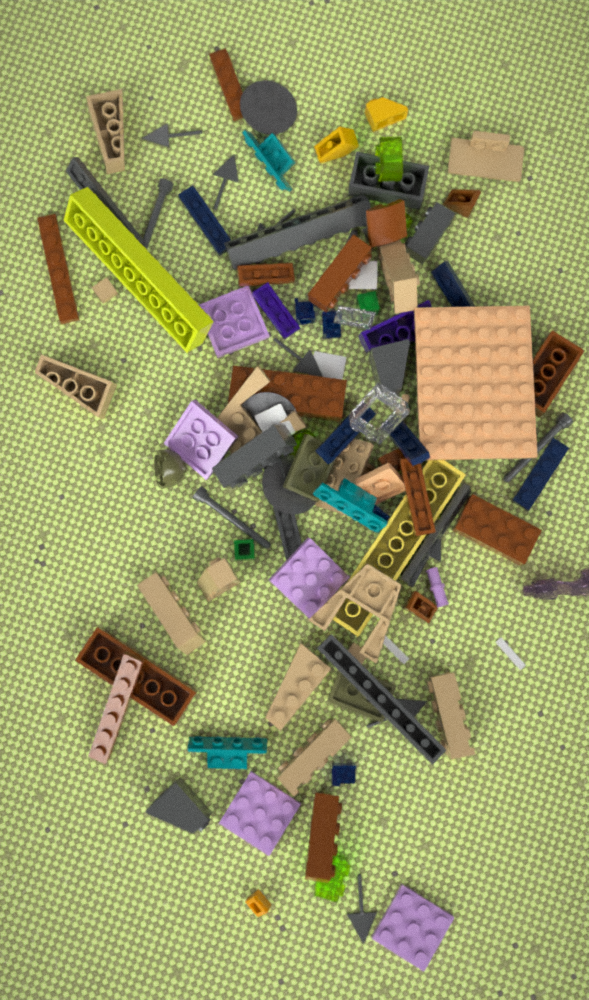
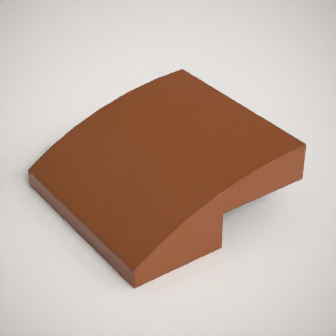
[366,199,407,247]

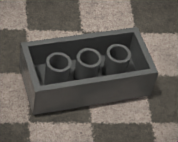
[348,151,430,210]
[212,425,297,489]

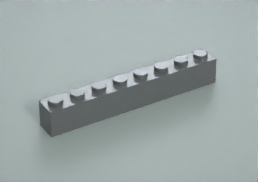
[224,194,371,270]
[317,634,447,765]

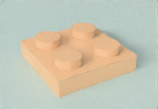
[355,463,405,505]

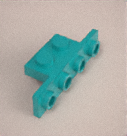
[242,130,296,192]
[313,478,388,533]
[187,736,268,769]

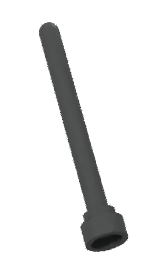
[142,178,174,249]
[503,412,573,483]
[192,486,271,549]

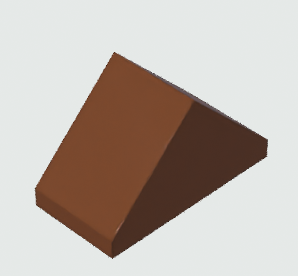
[443,189,481,218]
[403,591,437,623]

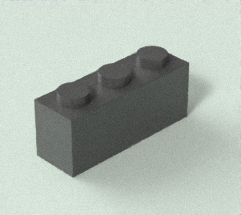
[405,202,455,265]

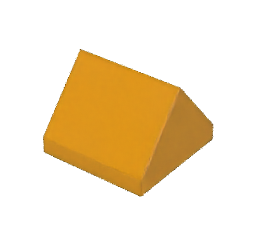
[245,889,271,917]

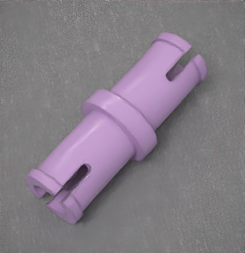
[426,567,449,608]

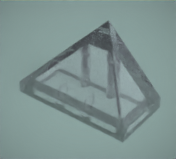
[334,305,376,330]

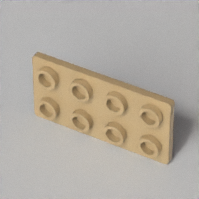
[448,131,524,182]
[315,439,376,515]

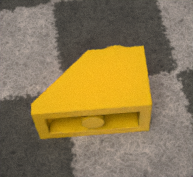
[365,97,408,132]
[314,126,359,163]

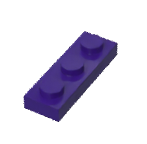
[252,282,300,340]

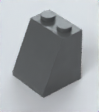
[368,339,410,402]
[146,777,212,834]

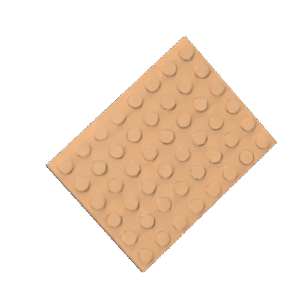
[414,306,538,460]

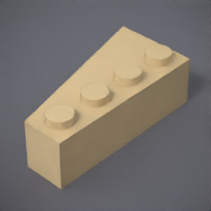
[86,89,125,174]
[377,240,420,314]
[34,355,117,420]
[196,557,241,602]
[137,572,206,655]
[265,643,331,731]
[427,672,476,759]
[277,718,351,796]

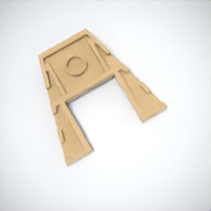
[217,365,306,453]
[308,563,401,663]

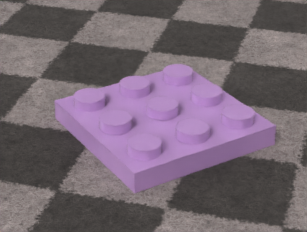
[199,286,270,358]
[164,400,239,480]
[268,537,350,619]
[219,771,301,856]
[371,883,455,971]

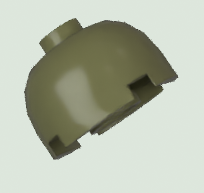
[154,450,186,488]

